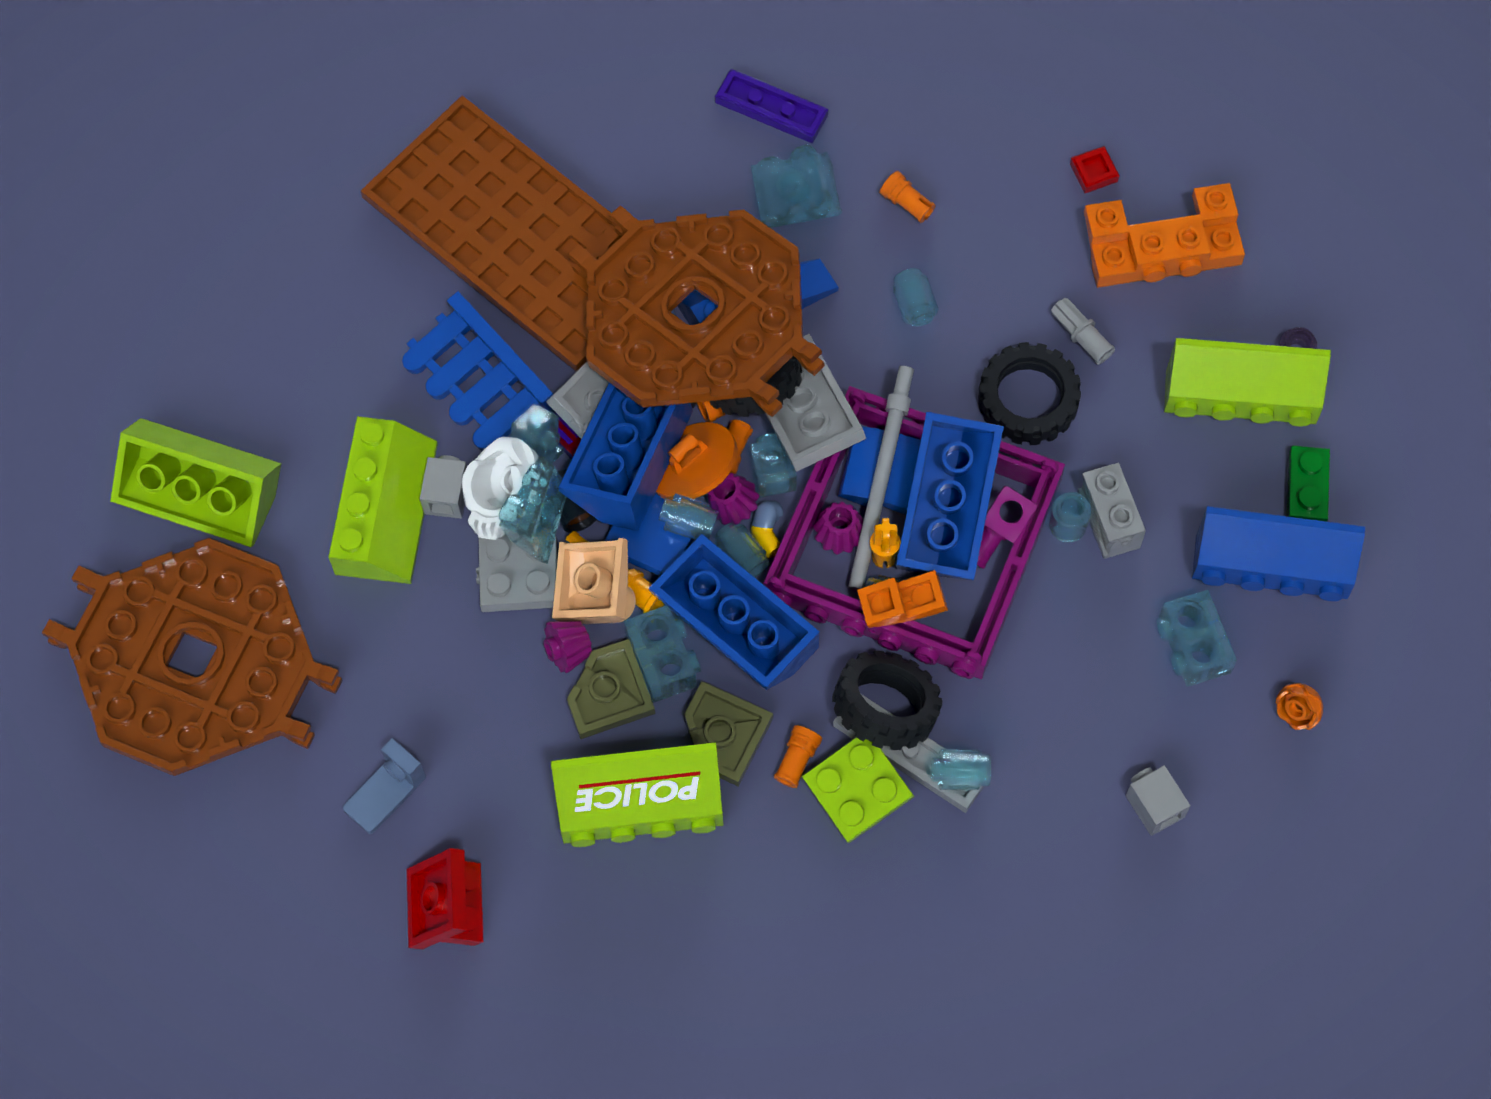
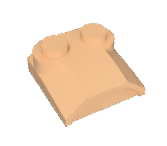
[552,538,636,624]

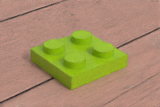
[802,737,915,843]

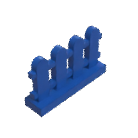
[402,291,554,451]

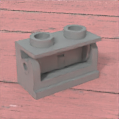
[1078,462,1146,559]

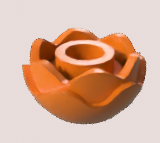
[1276,683,1324,730]

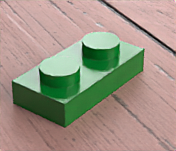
[1287,446,1330,522]

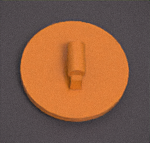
[656,422,738,502]

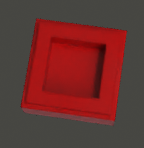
[1070,146,1120,194]

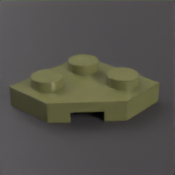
[567,639,655,739]
[684,681,773,787]

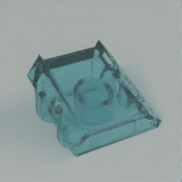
[751,144,842,228]
[499,456,566,564]

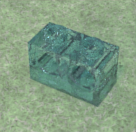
[1156,590,1237,687]
[624,606,701,703]

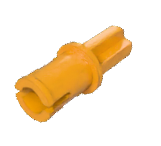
[870,518,901,568]

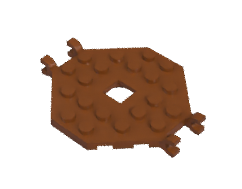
[568,206,825,417]
[42,538,343,776]

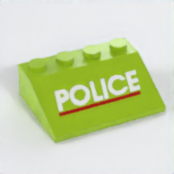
[551,742,723,847]

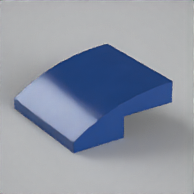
[838,426,921,515]
[605,493,707,576]

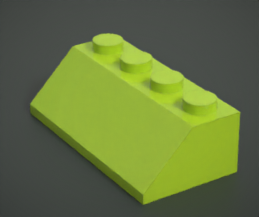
[1164,338,1331,426]
[328,416,438,584]
[110,418,281,547]

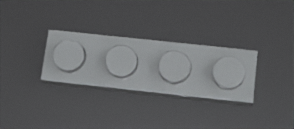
[833,693,989,813]

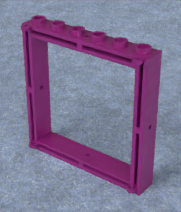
[763,386,1065,680]

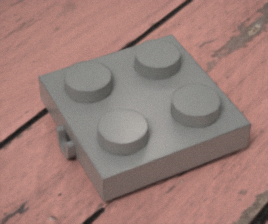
[546,361,609,439]
[476,532,558,612]

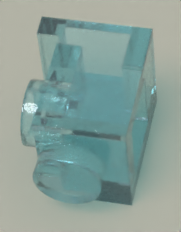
[511,404,564,473]
[750,433,797,498]

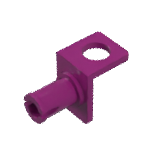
[977,486,1037,569]

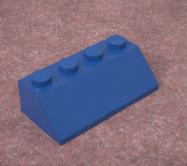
[558,382,693,531]
[896,412,1004,580]
[1192,506,1365,601]
[649,534,820,690]

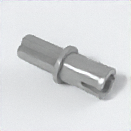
[1051,298,1115,365]

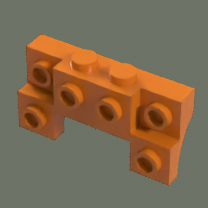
[1084,183,1245,288]

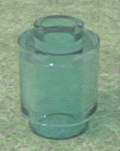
[893,268,939,326]
[1049,492,1091,542]
[659,493,719,540]
[715,523,769,578]
[931,749,991,790]

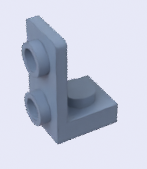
[343,738,426,834]

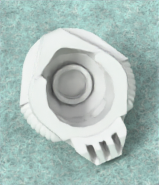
[462,436,545,540]

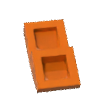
[857,570,948,628]

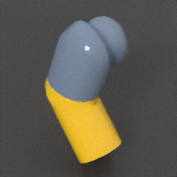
[751,500,783,558]

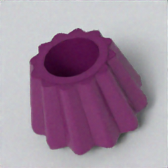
[707,473,760,525]
[813,501,864,555]
[544,621,592,673]

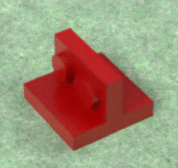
[407,848,484,950]

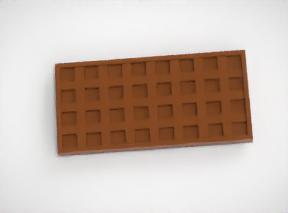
[360,95,621,371]

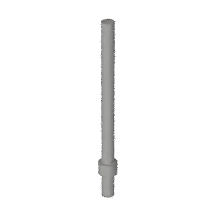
[848,366,914,591]

